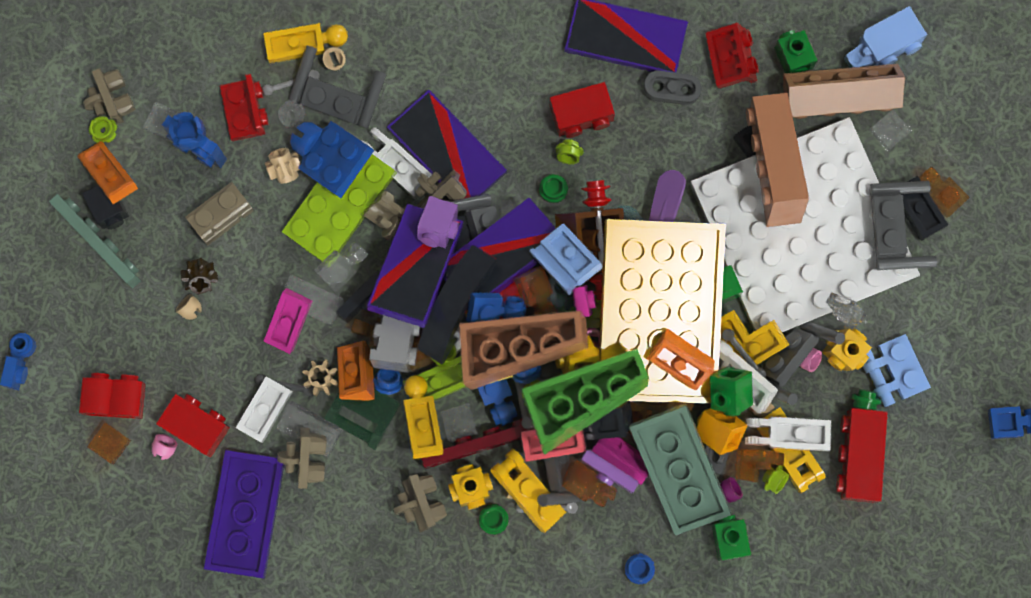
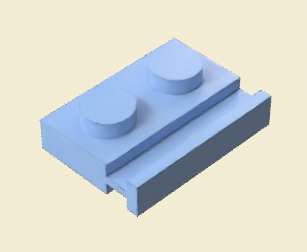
[530,223,603,295]

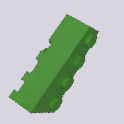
[522,348,648,455]

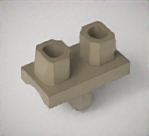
[83,68,136,124]
[415,169,467,209]
[363,191,406,240]
[277,427,326,489]
[393,474,447,532]

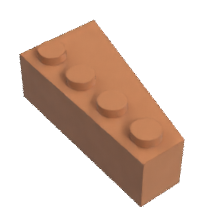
[746,93,809,227]
[460,311,588,390]

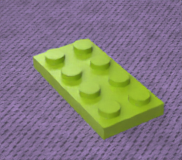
[282,154,397,266]

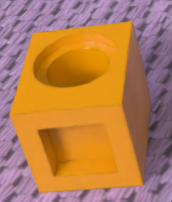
[697,409,748,455]

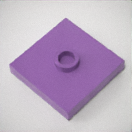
[581,450,639,494]

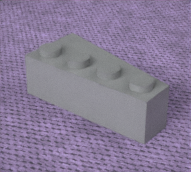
[369,247,421,373]

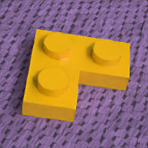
[720,310,790,365]

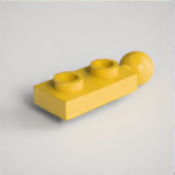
[263,23,348,64]
[403,375,443,459]

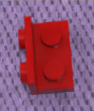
[705,23,759,89]
[220,74,269,142]

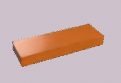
[78,141,138,204]

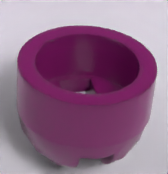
[720,477,743,503]

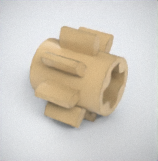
[265,148,301,184]
[302,360,339,397]

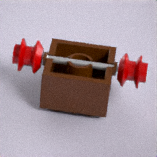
[555,180,624,300]

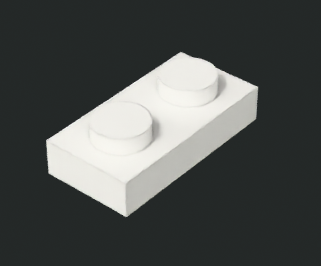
[236,377,293,443]

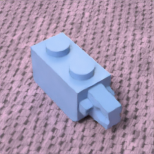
[844,6,927,68]

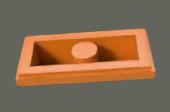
[647,329,715,391]
[337,341,375,401]

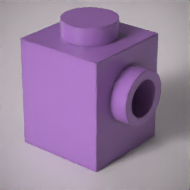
[417,196,459,248]

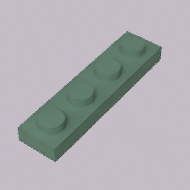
[49,194,141,289]

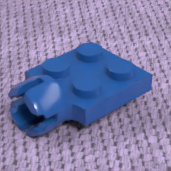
[162,112,227,169]
[290,121,374,198]

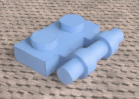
[862,334,931,407]

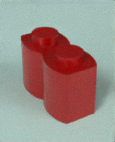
[79,373,146,419]

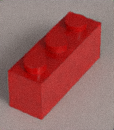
[836,408,888,503]

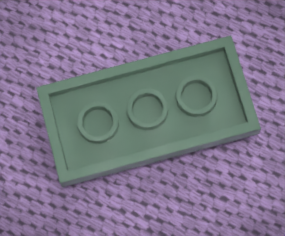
[629,403,731,536]

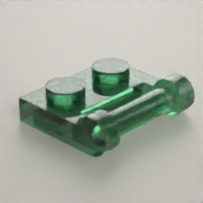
[323,389,401,450]

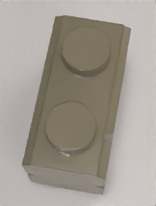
[185,182,254,246]

